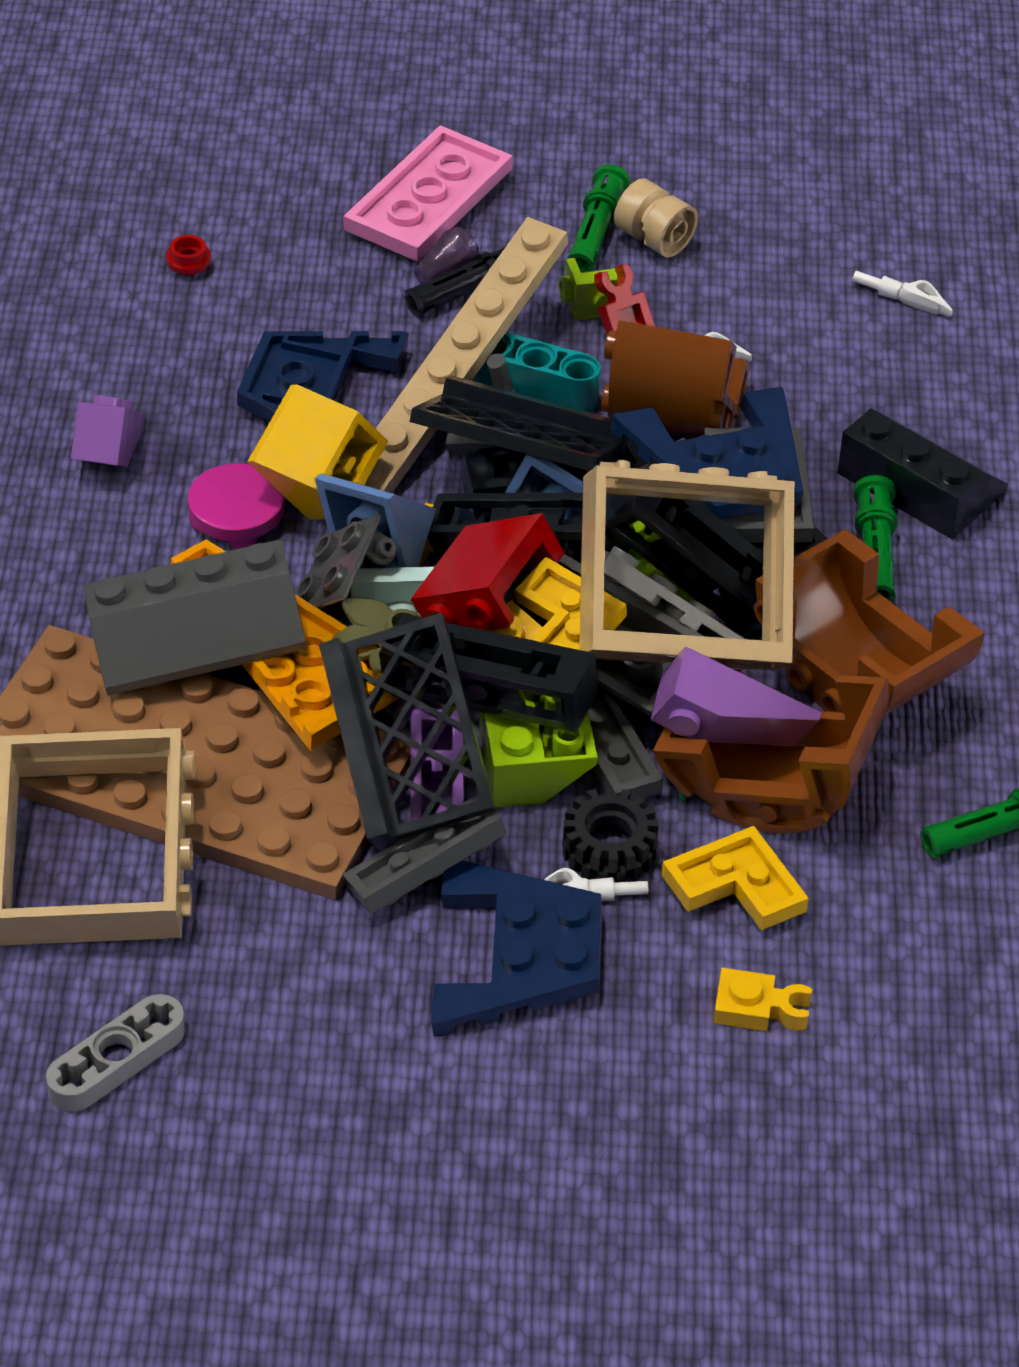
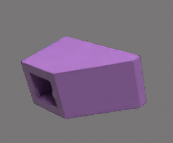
[71,395,146,467]

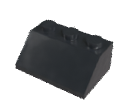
[837,408,1008,540]

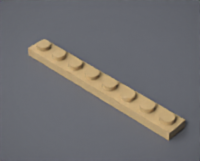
[364,217,568,493]

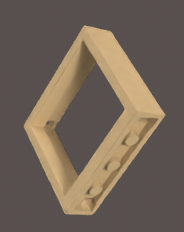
[579,460,795,671]
[0,728,196,946]

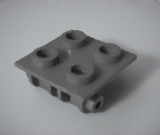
[295,514,397,609]

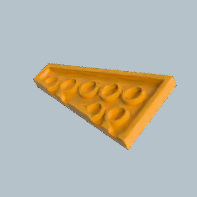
[170,539,398,751]

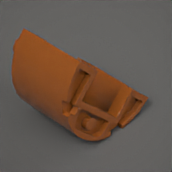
[601,320,751,440]
[754,529,985,715]
[653,669,889,834]

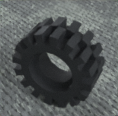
[562,787,659,882]

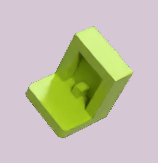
[558,258,618,320]

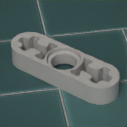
[46,994,185,1112]

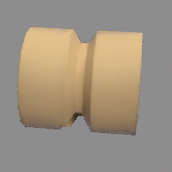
[614,178,698,258]

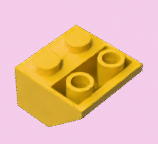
[247,384,388,520]

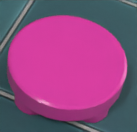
[188,463,285,549]

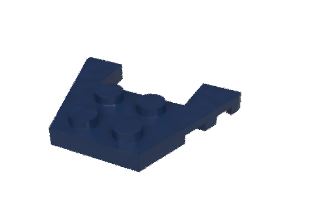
[237,331,409,424]
[610,387,803,519]
[431,860,602,1037]

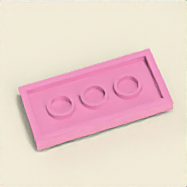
[343,125,513,262]

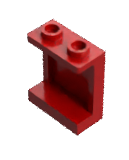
[411,513,565,631]

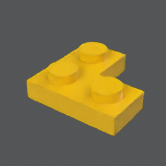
[515,557,627,650]
[661,826,809,930]

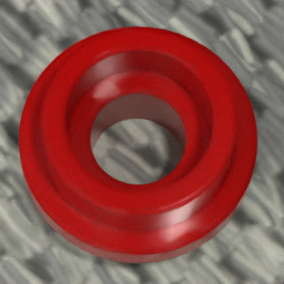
[166,235,211,276]

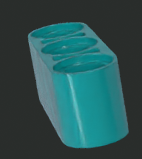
[472,332,601,413]

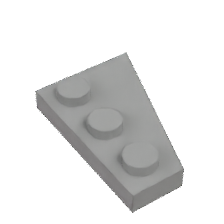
[604,546,744,639]

